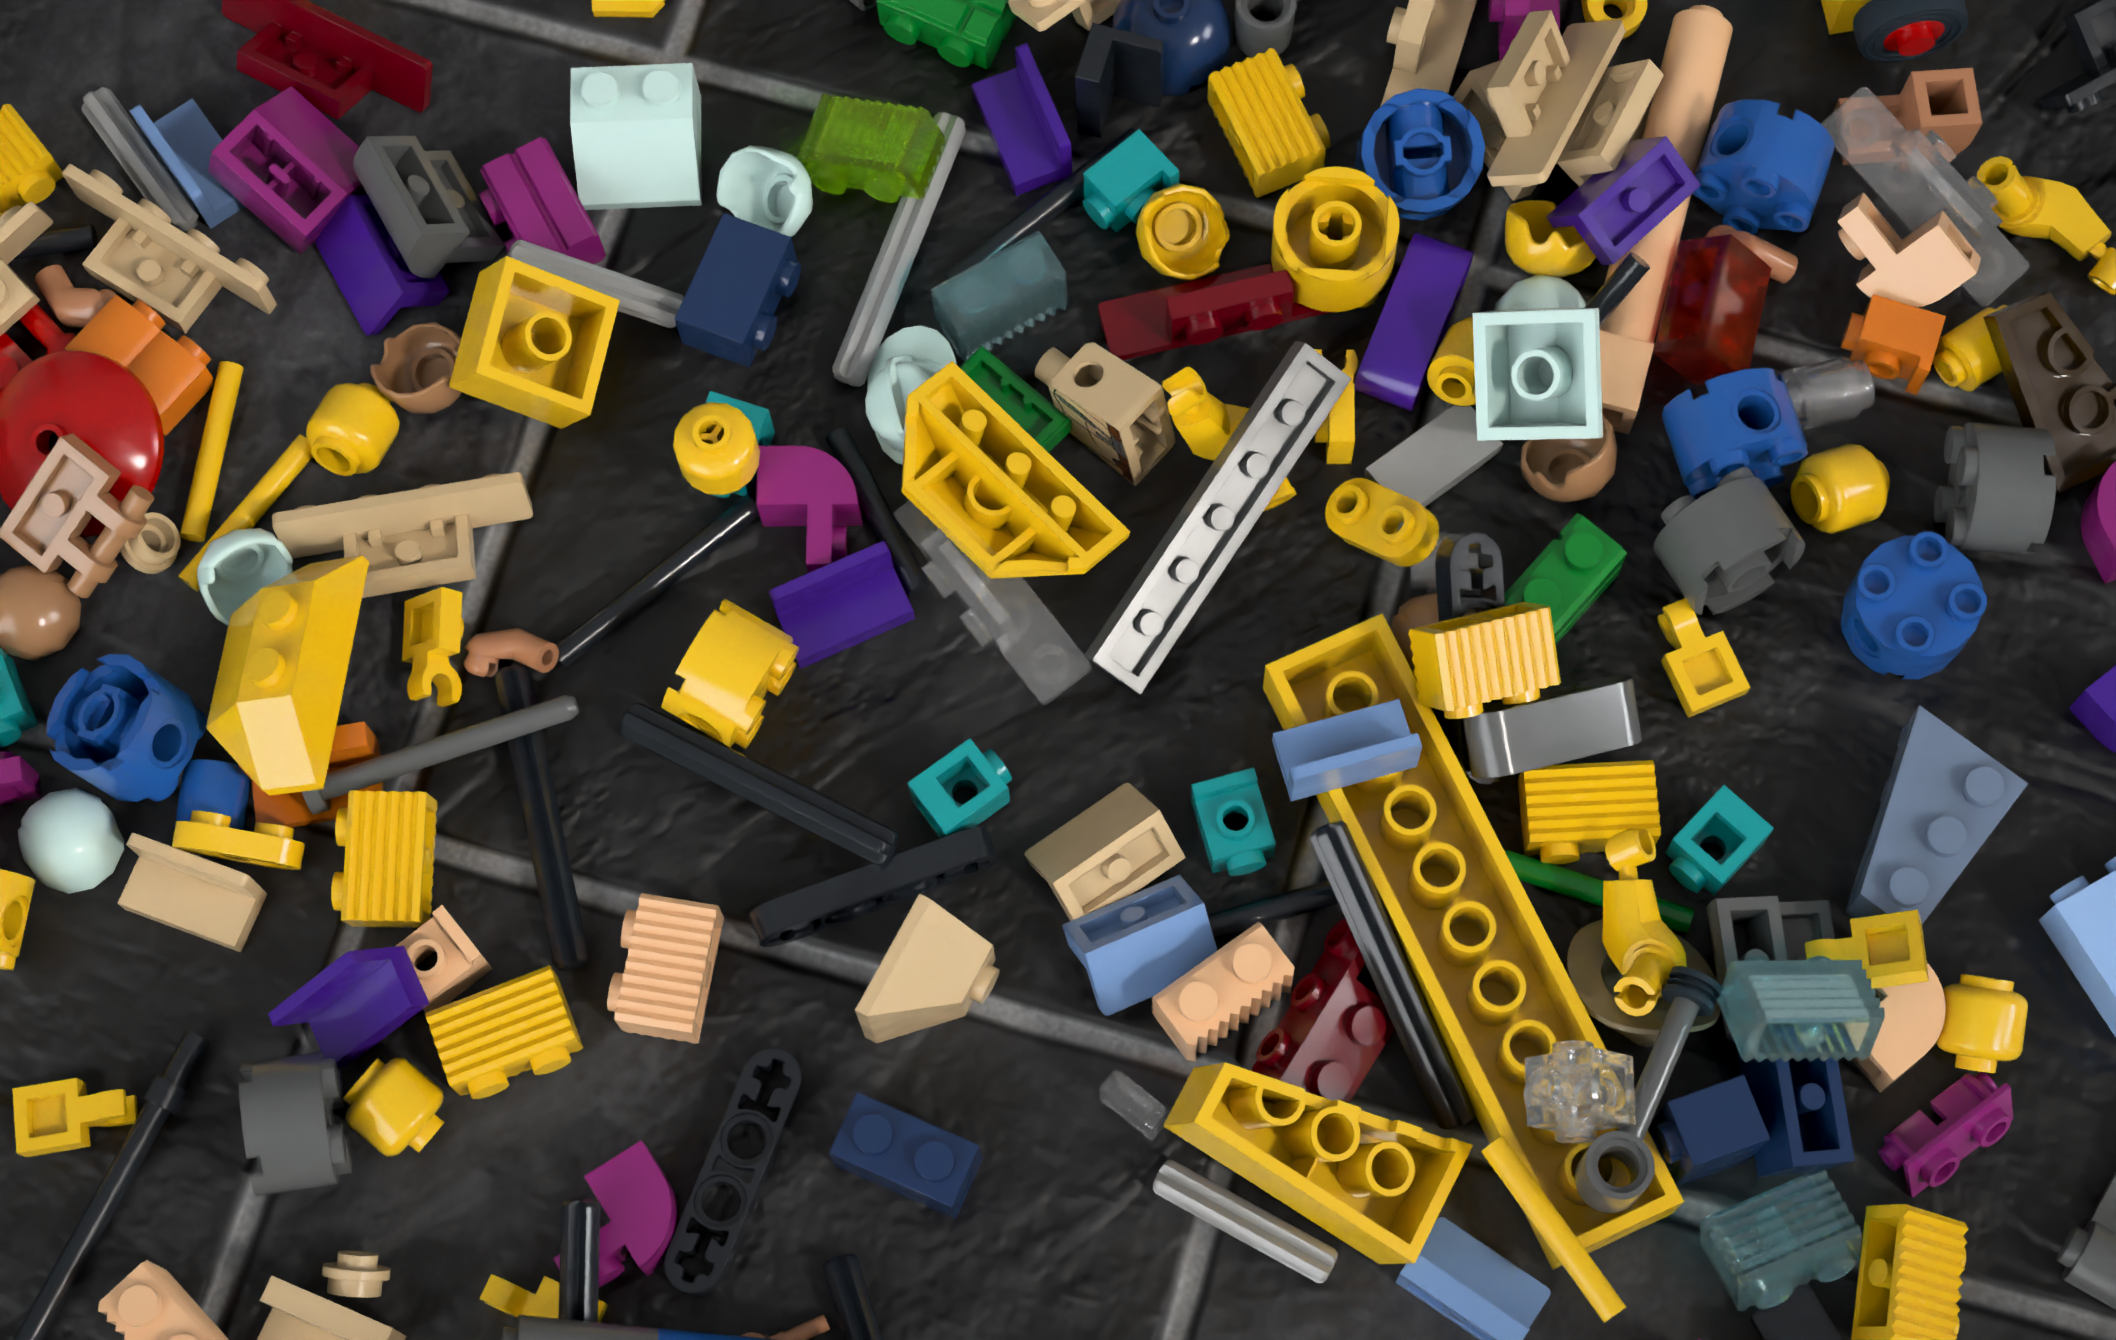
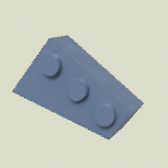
[1845,705,2028,924]

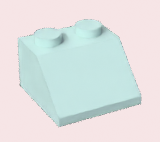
[570,63,702,210]
[1472,307,1603,441]

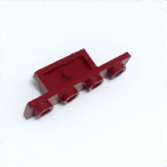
[222,0,433,120]
[1098,263,1331,360]
[1250,918,1395,1103]

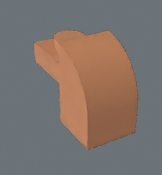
[1834,68,1983,172]

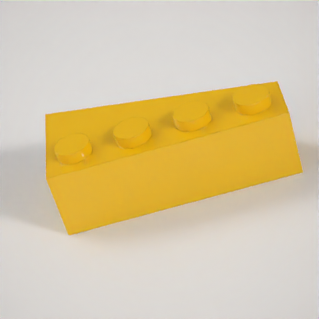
[1163,1062,1473,1264]

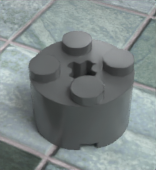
[1934,422,2057,556]
[1653,467,1805,615]
[239,1052,352,1196]

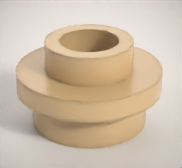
[120,512,181,574]
[322,1250,391,1298]

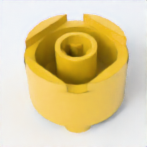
[1271,167,1399,312]

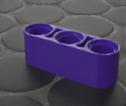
[1354,232,1474,412]

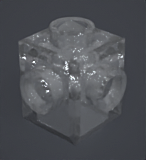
[1524,1040,1636,1143]

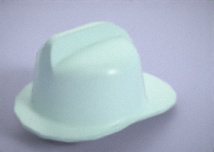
[865,325,957,465]

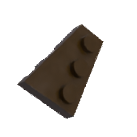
[1983,292,2116,493]

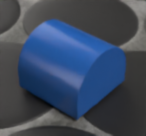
[174,759,251,830]

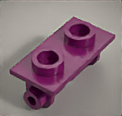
[1878,1072,2014,1198]

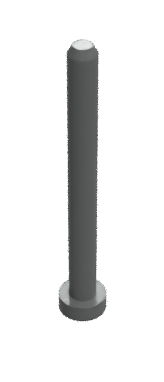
[302,695,579,815]

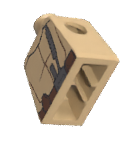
[1035,342,1177,486]

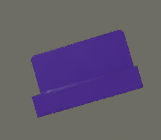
[972,43,1072,196]
[1546,136,1701,265]
[315,195,450,336]
[768,541,915,669]
[268,946,430,1067]

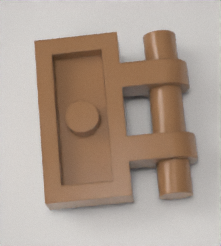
[0,433,154,598]

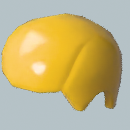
[1136,183,1230,280]
[1505,200,1596,278]

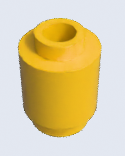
[1933,305,2008,392]
[1427,317,1476,406]

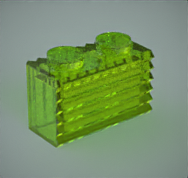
[796,93,945,203]

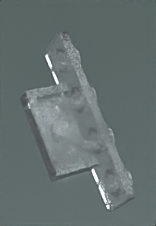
[1821,87,2029,306]
[894,500,1091,705]

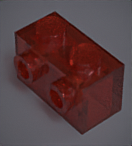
[1653,234,1772,385]

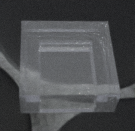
[1100,1070,1167,1141]

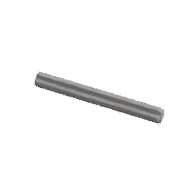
[832,112,966,387]

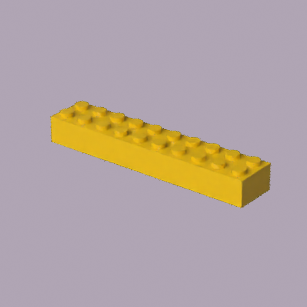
[1263,613,1684,1270]

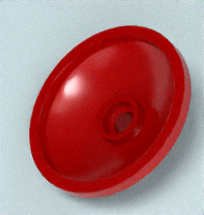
[0,351,164,538]

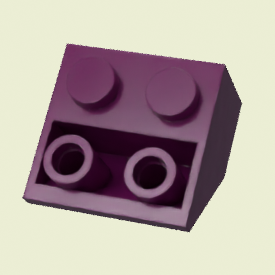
[208,86,365,255]

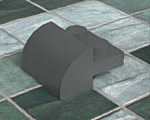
[353,136,505,278]
[1706,896,1850,1043]

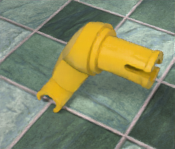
[1976,156,2116,295]
[1162,366,1297,511]
[1602,828,1687,1016]

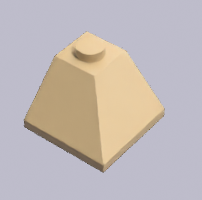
[855,894,1000,1043]

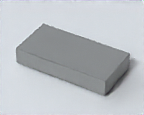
[1365,405,1503,523]

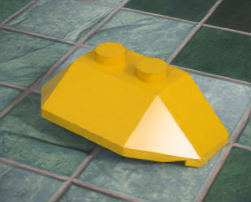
[901,361,1130,579]
[206,555,369,796]

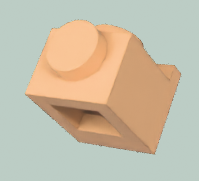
[396,905,493,1013]

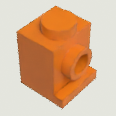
[1840,294,1946,395]

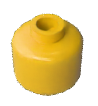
[306,383,400,476]
[673,402,760,495]
[1791,444,1890,534]
[1936,974,2028,1073]
[343,1058,445,1157]

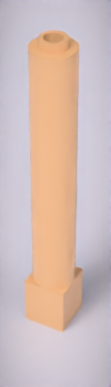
[1600,5,1733,434]

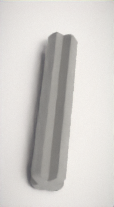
[82,87,199,232]
[508,240,684,328]
[1153,1160,1338,1283]

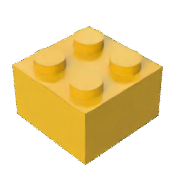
[449,256,620,429]

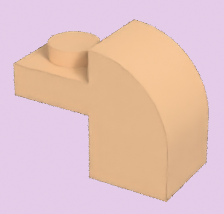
[1837,192,1981,307]
[1836,964,1946,1093]

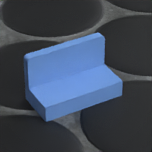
[129,98,245,229]
[1272,699,1422,801]
[1062,875,1217,1016]
[1395,1217,1551,1340]

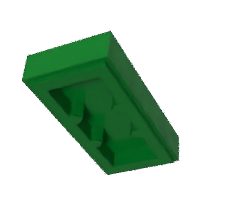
[959,346,1073,453]

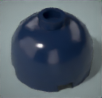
[1112,0,1231,96]

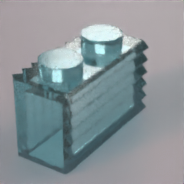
[931,231,1068,361]
[1717,956,1885,1063]
[1700,1167,1862,1311]

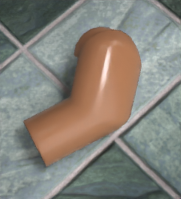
[1704,225,1798,284]
[35,265,118,328]
[464,628,559,677]

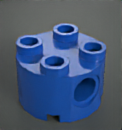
[1355,88,1485,221]
[1692,99,1835,235]
[1661,368,1808,500]
[1841,531,1987,680]
[47,654,207,802]

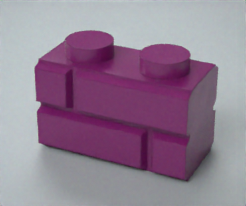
[478,137,606,265]

